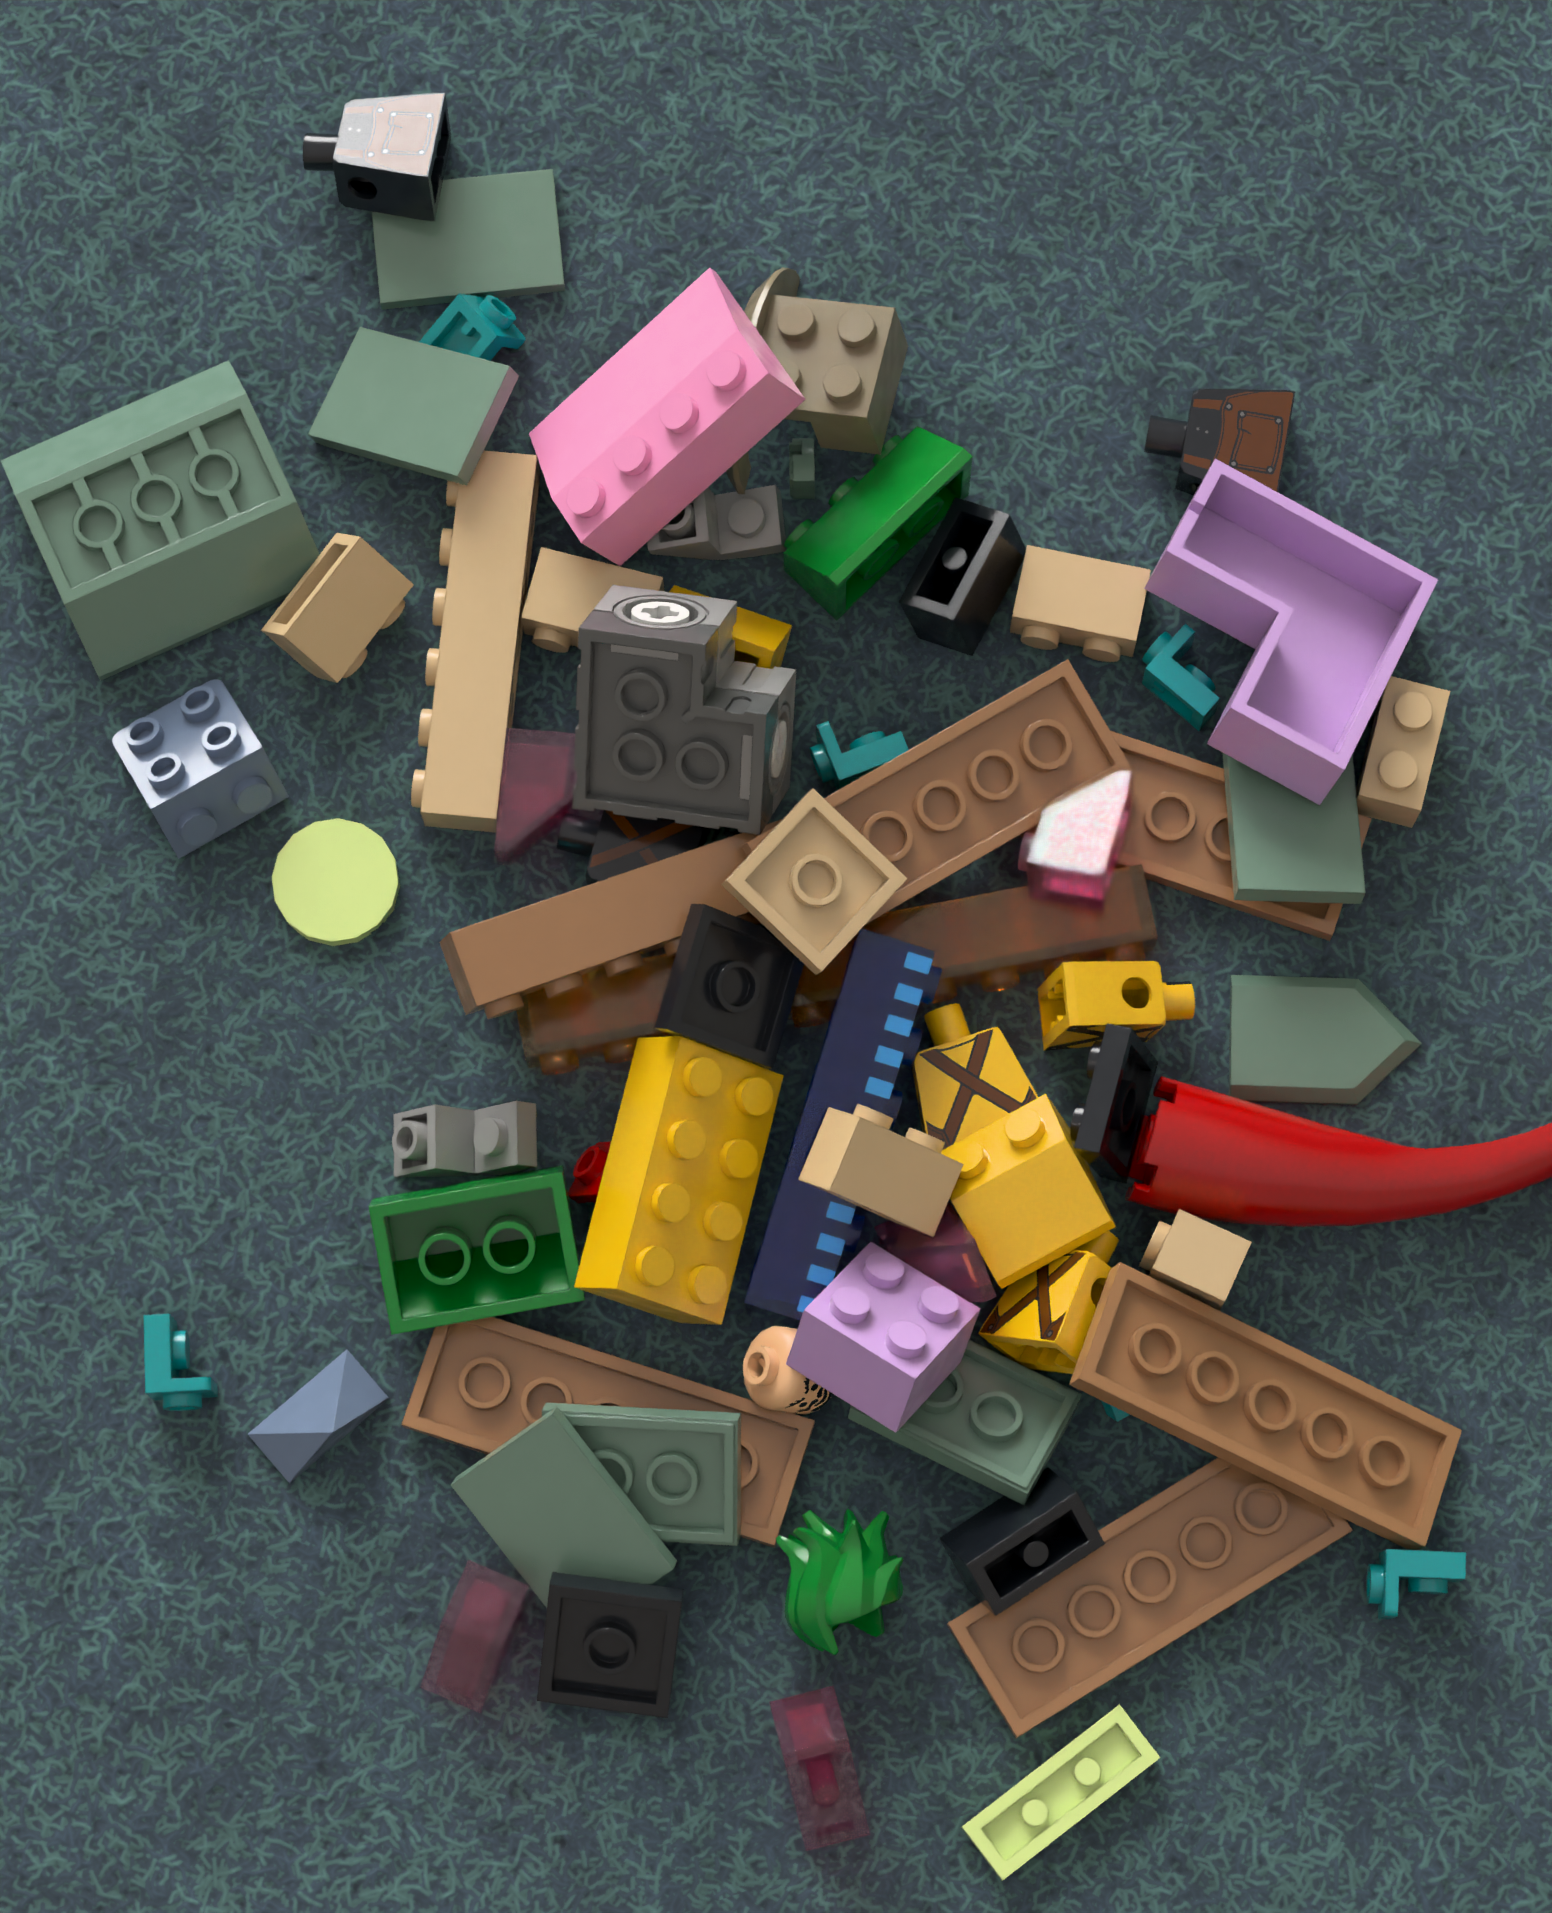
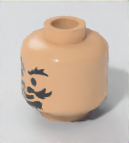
[743,1326,833,1415]

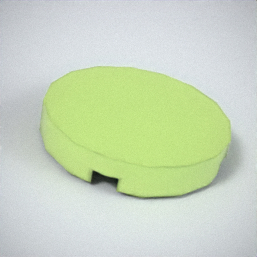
[272,818,400,946]

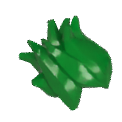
[776,1509,904,1655]

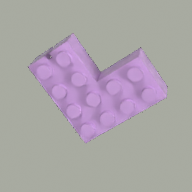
[1144,459,1438,805]

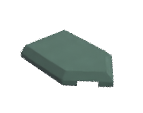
[1229,975,1422,1105]

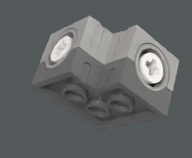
[572,585,796,835]

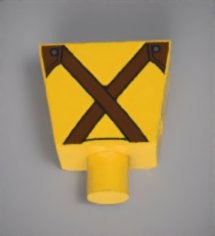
[1037,961,1195,1051]
[911,1003,1039,1150]
[978,1231,1119,1374]

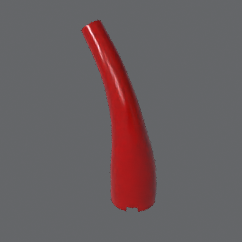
[1125,1076,1552,1227]

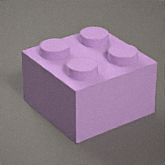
[786,1242,981,1433]

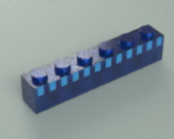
[743,928,942,1320]

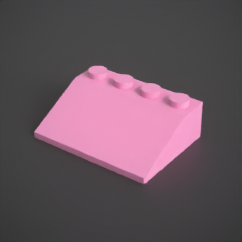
[529,268,806,566]

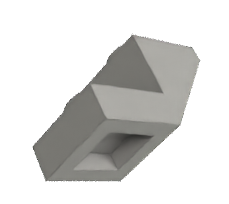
[647,485,787,560]
[392,1101,537,1178]

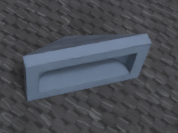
[248,1349,389,1484]

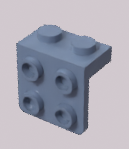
[112,679,289,859]

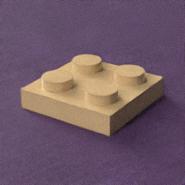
[721,788,907,975]

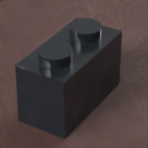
[899,497,1026,656]
[939,1467,1105,1616]

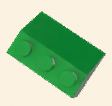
[783,426,973,621]
[368,1165,585,1335]

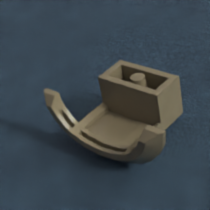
[726,267,908,494]

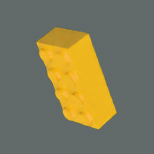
[574,1036,784,1325]

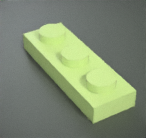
[961,1704,1160,1881]

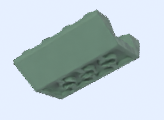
[1,360,320,681]

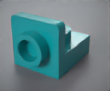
[419,293,526,361]
[1142,624,1220,731]
[809,721,909,791]
[143,1314,218,1411]
[1366,1549,1466,1619]

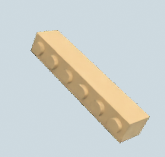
[411,451,541,833]

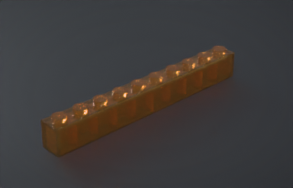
[516,864,1158,1075]

